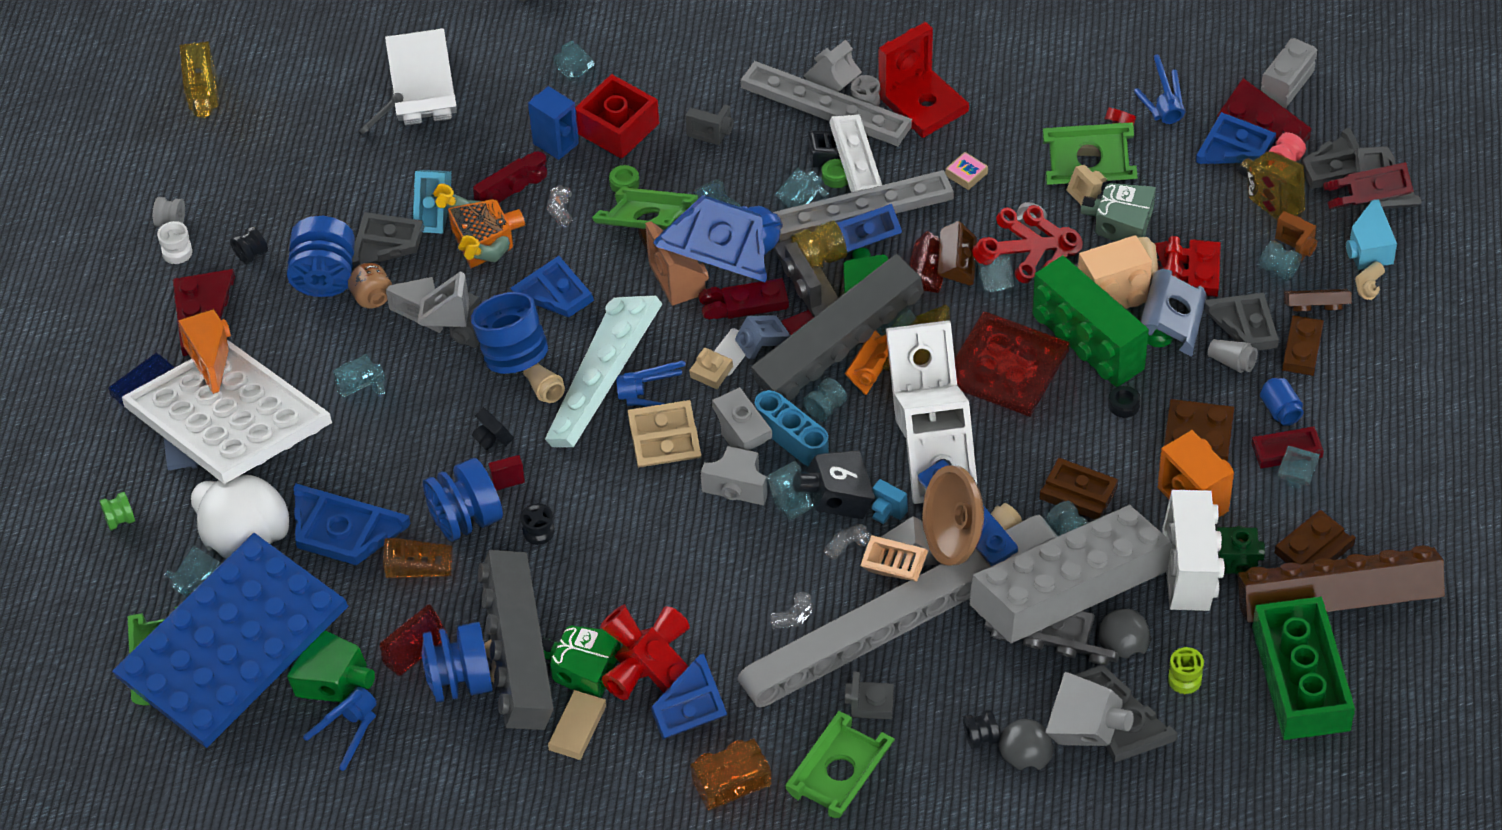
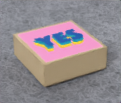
[945,152,988,190]

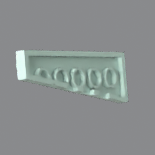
[545,295,663,447]

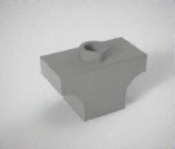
[804,40,862,92]
[712,387,772,451]
[701,446,767,506]

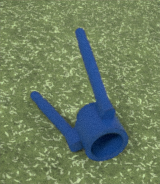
[1134,54,1186,124]
[616,361,686,407]
[303,687,376,771]

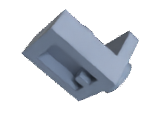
[735,315,791,359]

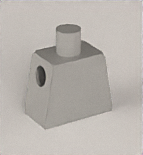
[1045,672,1134,746]

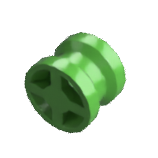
[99,492,135,530]

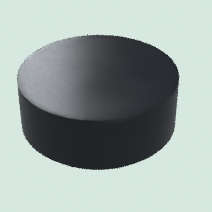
[1108,386,1141,418]

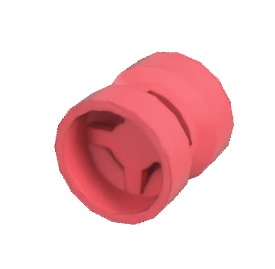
[1265,132,1306,175]

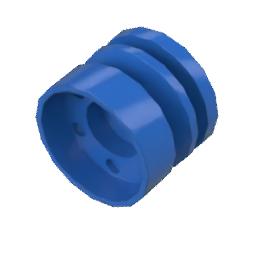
[287,216,355,297]
[471,292,548,374]
[423,458,503,542]
[421,622,493,703]

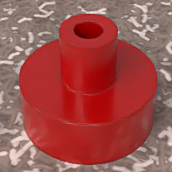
[1104,107,1136,126]

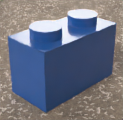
[528,86,579,160]
[827,204,902,257]

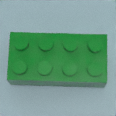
[1032,255,1149,387]
[1252,596,1355,740]

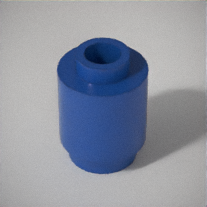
[1260,378,1304,426]

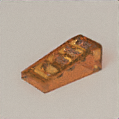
[383,538,453,578]

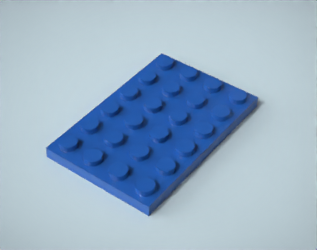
[112,533,348,748]

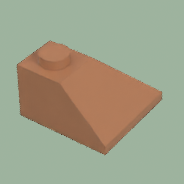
[645,221,709,306]

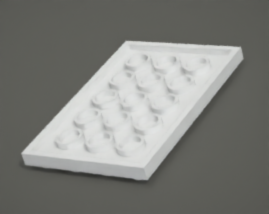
[122,340,332,484]

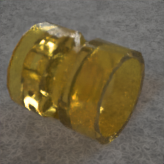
[791,220,847,269]

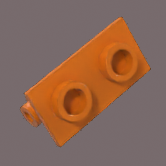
[845,331,889,395]

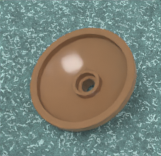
[923,465,984,566]

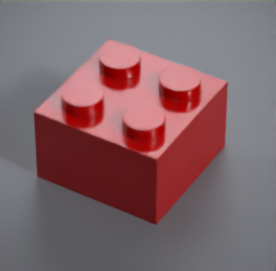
[575,74,659,159]

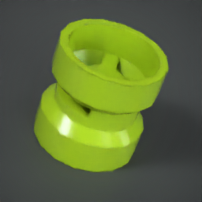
[1168,647,1204,694]

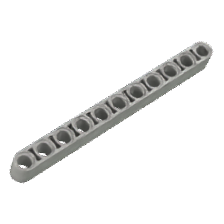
[737,515,1058,707]

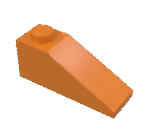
[178,309,231,394]

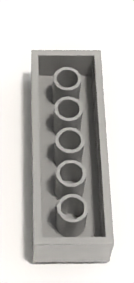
[970,505,1172,643]

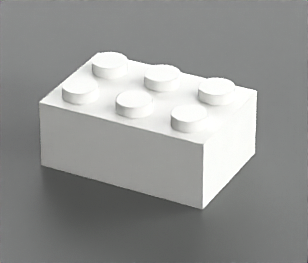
[1162,490,1224,611]

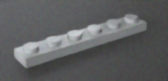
[741,61,912,147]
[773,170,954,242]

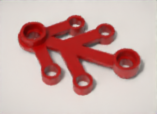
[972,205,1083,283]

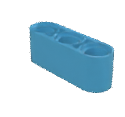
[754,390,829,466]

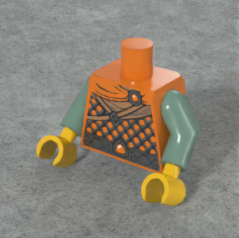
[433,183,525,268]

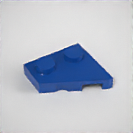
[1196,112,1276,164]
[510,256,594,317]
[651,654,727,740]

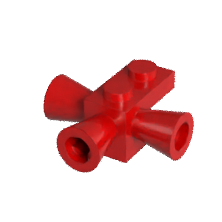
[600,605,690,700]

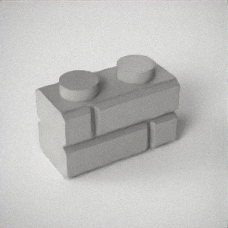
[1261,38,1317,108]

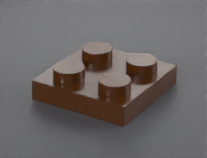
[1164,399,1234,462]

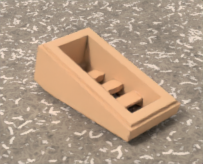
[860,535,928,582]

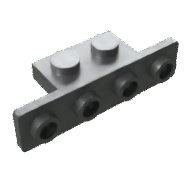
[774,236,838,317]
[985,611,1119,666]

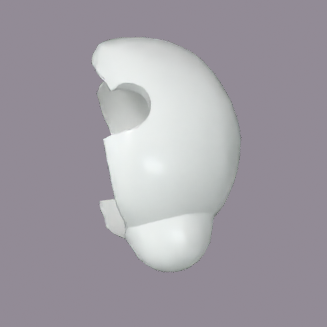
[191,475,289,559]

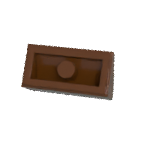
[938,221,977,286]

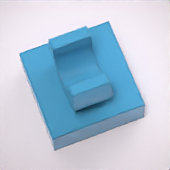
[872,479,908,524]

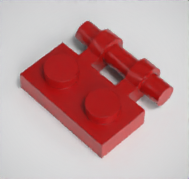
[1164,236,1221,297]

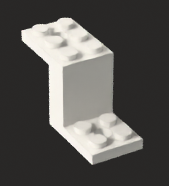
[385,28,457,125]
[886,320,977,504]

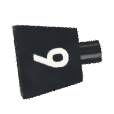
[793,451,876,519]

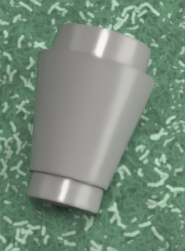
[1208,339,1258,373]

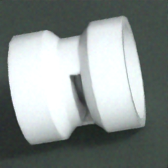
[157,221,193,264]

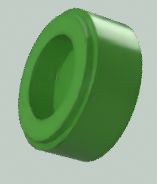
[822,159,848,188]
[609,165,640,193]

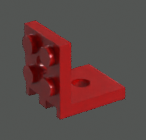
[879,22,969,138]

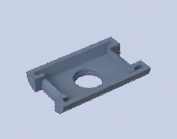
[1141,269,1207,357]

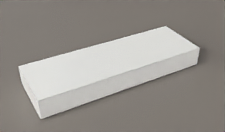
[829,114,882,193]

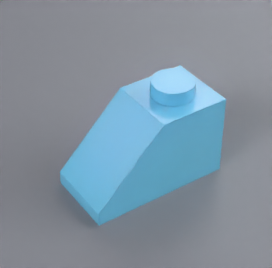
[413,170,452,234]
[1346,199,1397,270]

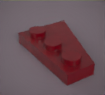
[1217,78,1311,146]
[173,269,235,356]

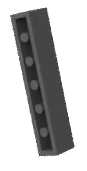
[751,253,924,401]
[478,550,553,730]

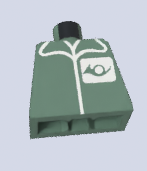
[1081,183,1156,241]

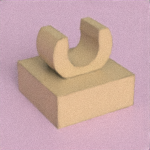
[1066,164,1107,206]
[689,348,733,389]

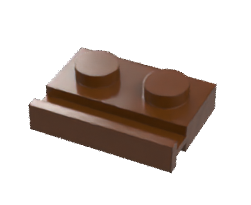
[1039,457,1119,520]
[1274,510,1356,565]

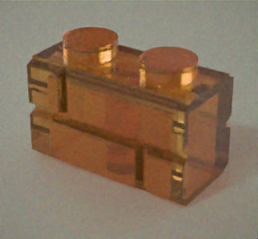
[691,738,772,810]

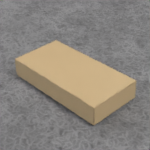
[548,690,606,760]

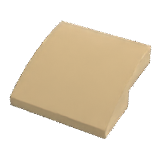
[627,400,701,468]

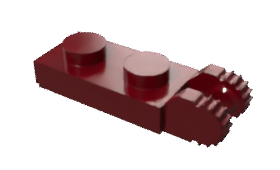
[473,151,547,204]
[1323,162,1414,209]
[698,278,789,320]

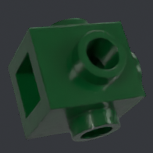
[1217,526,1265,575]

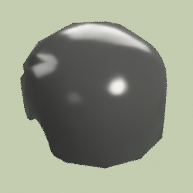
[1097,608,1152,659]
[998,719,1054,771]

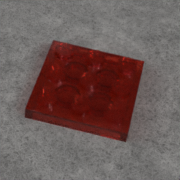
[955,311,1070,417]

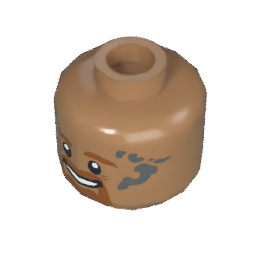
[348,263,392,308]

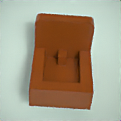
[1275,211,1318,264]

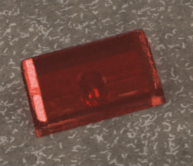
[909,231,944,293]
[379,604,446,676]

